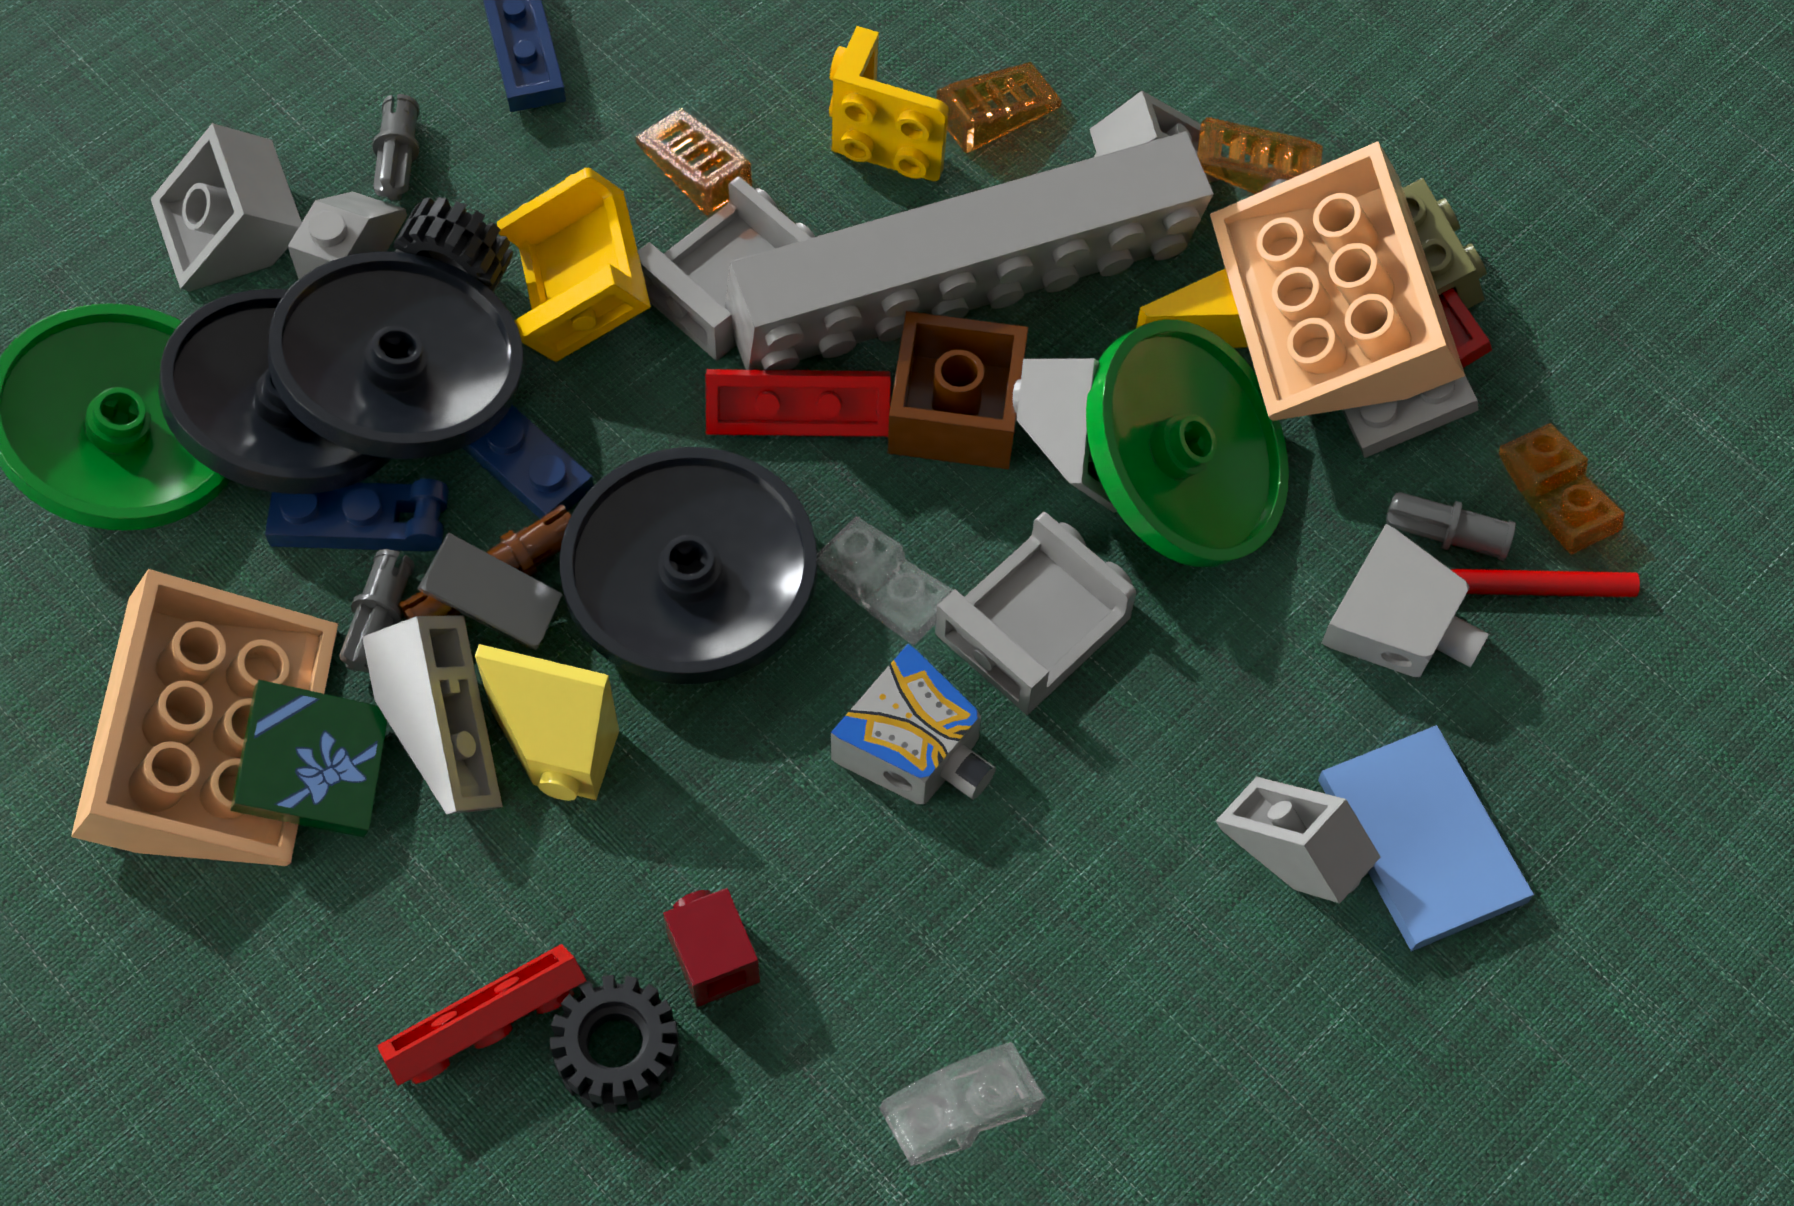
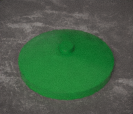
[0,303,230,531]
[1086,319,1289,567]

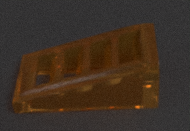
[936,62,1062,153]
[635,108,752,216]
[1197,117,1323,194]

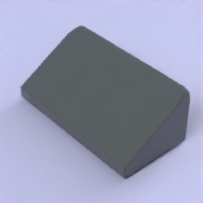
[417,533,562,650]

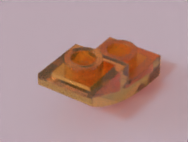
[1499,423,1625,554]

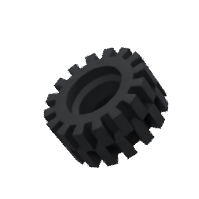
[393,197,513,292]
[550,975,680,1113]

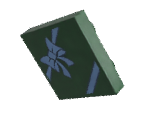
[230,680,387,838]

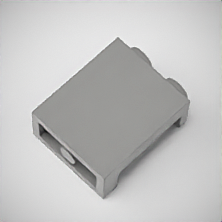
[638,177,815,361]
[935,512,1136,715]

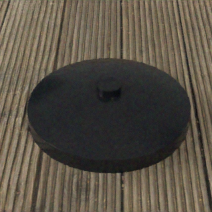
[268,252,523,459]
[158,289,392,494]
[560,447,817,684]

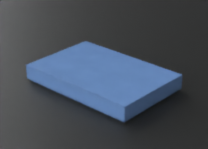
[1318,725,1534,952]

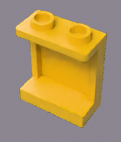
[497,168,651,362]

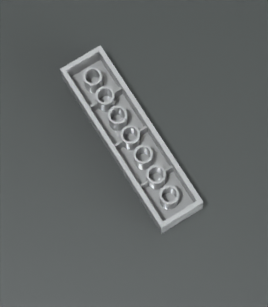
[725,131,1214,370]

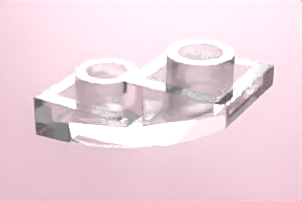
[817,516,953,645]
[879,1041,1046,1167]

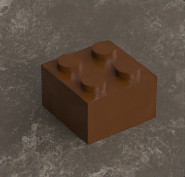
[887,311,1028,470]

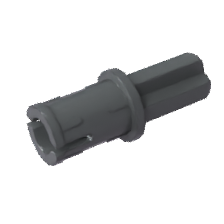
[372,94,420,201]
[1386,492,1516,561]
[339,549,415,673]

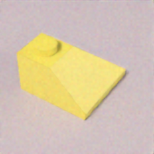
[475,644,619,801]

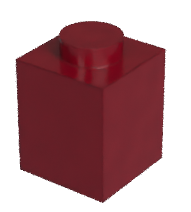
[663,888,760,1008]

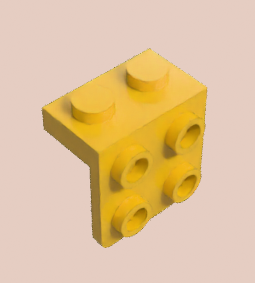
[829,26,949,181]

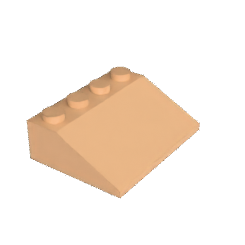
[1210,142,1465,421]
[71,569,338,866]

